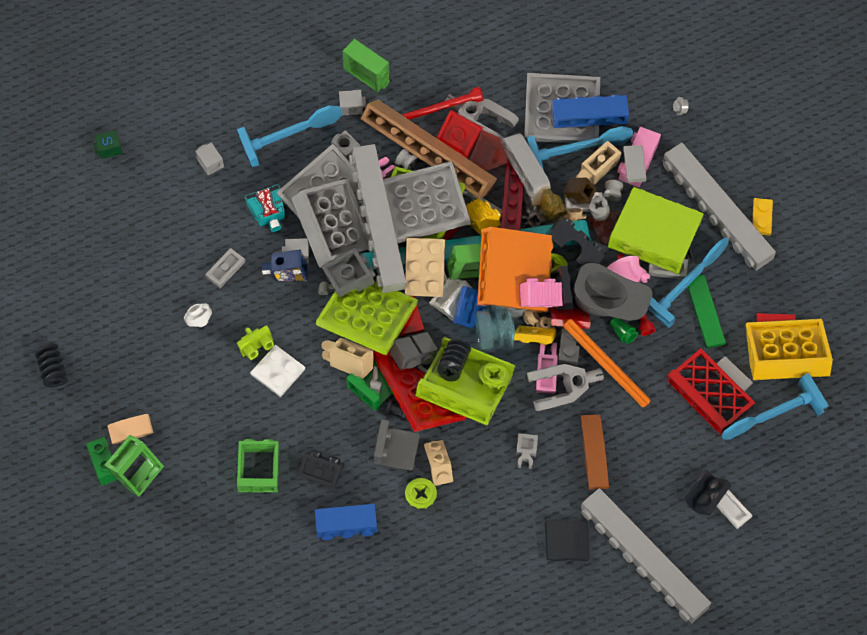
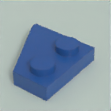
[453,286,486,328]

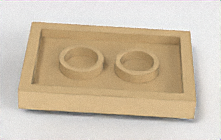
[405,238,445,297]

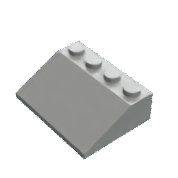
[291,178,370,268]

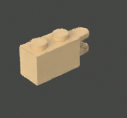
[576,141,621,185]
[321,338,373,379]

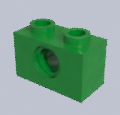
[86,437,118,486]

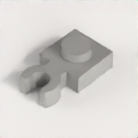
[516,433,538,469]

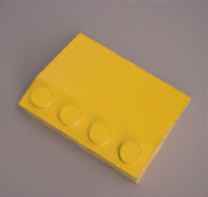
[746,319,833,380]

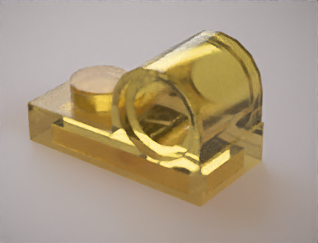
[539,188,567,223]

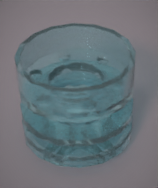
[475,307,515,351]

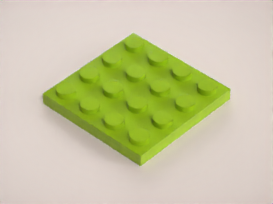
[316,281,418,355]

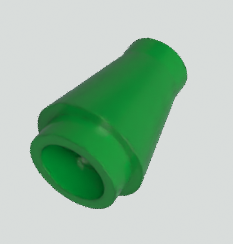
[610,318,638,344]

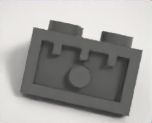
[374,420,420,471]

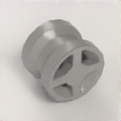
[395,149,418,170]
[603,180,623,202]
[589,197,610,220]

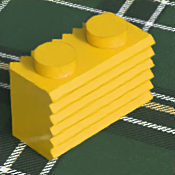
[466,198,501,236]

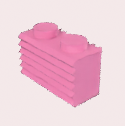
[520,279,563,307]

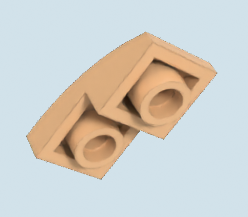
[108,414,153,444]

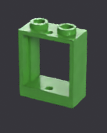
[343,39,390,92]
[446,244,481,280]
[105,435,164,497]
[237,439,279,492]

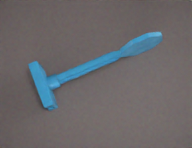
[237,105,342,167]
[527,127,633,169]
[648,237,729,328]
[721,373,829,439]

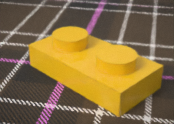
[752,198,773,236]
[514,325,556,345]

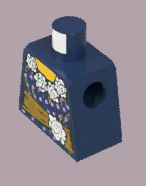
[262,249,308,281]

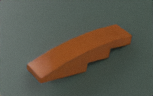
[581,414,609,490]

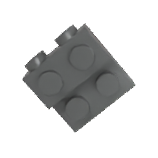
[321,248,375,297]

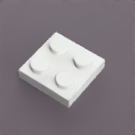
[250,345,305,397]

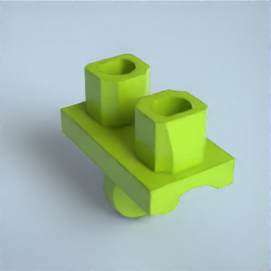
[237,325,274,360]

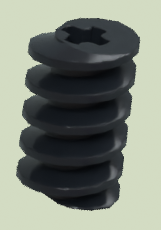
[437,339,471,382]
[35,344,68,388]

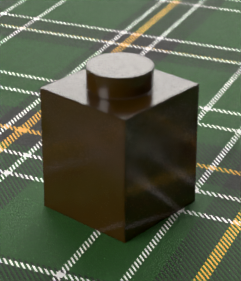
[563,177,597,204]

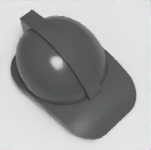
[571,263,652,320]

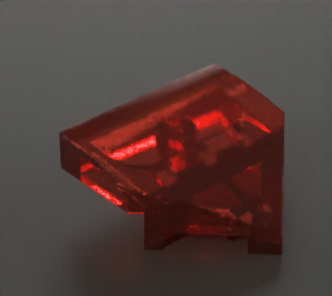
[470,130,508,171]
[588,209,622,246]

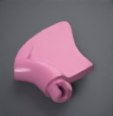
[607,256,650,283]

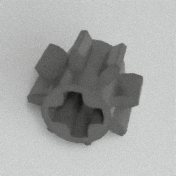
[521,205,545,228]

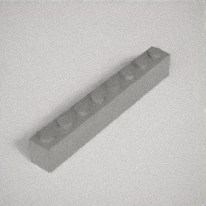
[663,143,776,271]
[349,144,406,293]
[581,488,711,624]

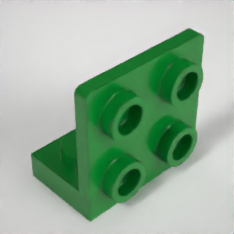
[346,360,393,411]

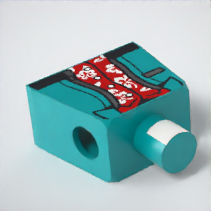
[245,184,285,232]

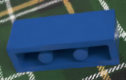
[315,504,377,540]

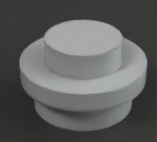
[673,97,688,115]

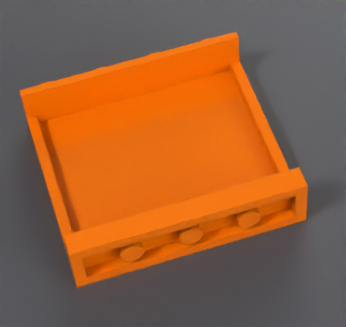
[477,227,553,313]

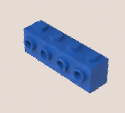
[552,94,629,128]

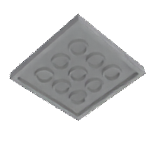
[524,73,600,143]
[277,144,362,218]
[383,161,471,244]

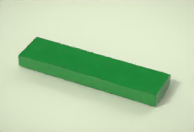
[688,275,726,349]

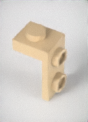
[424,440,453,486]

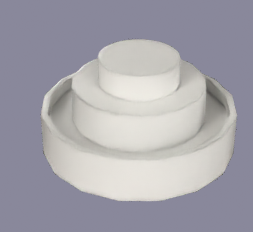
[184,304,212,327]

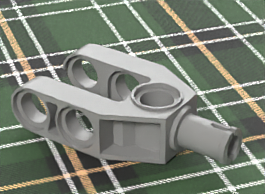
[445,94,519,149]
[527,364,604,411]

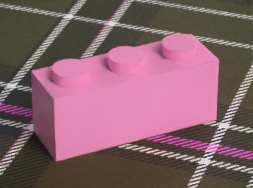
[617,127,661,187]

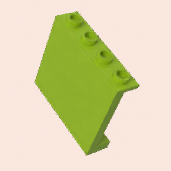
[608,187,704,274]
[415,337,515,426]

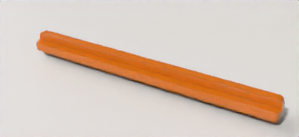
[563,319,651,407]

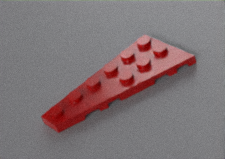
[368,348,466,432]

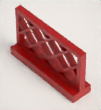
[666,348,755,435]

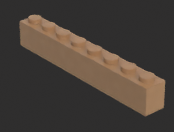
[361,100,497,198]

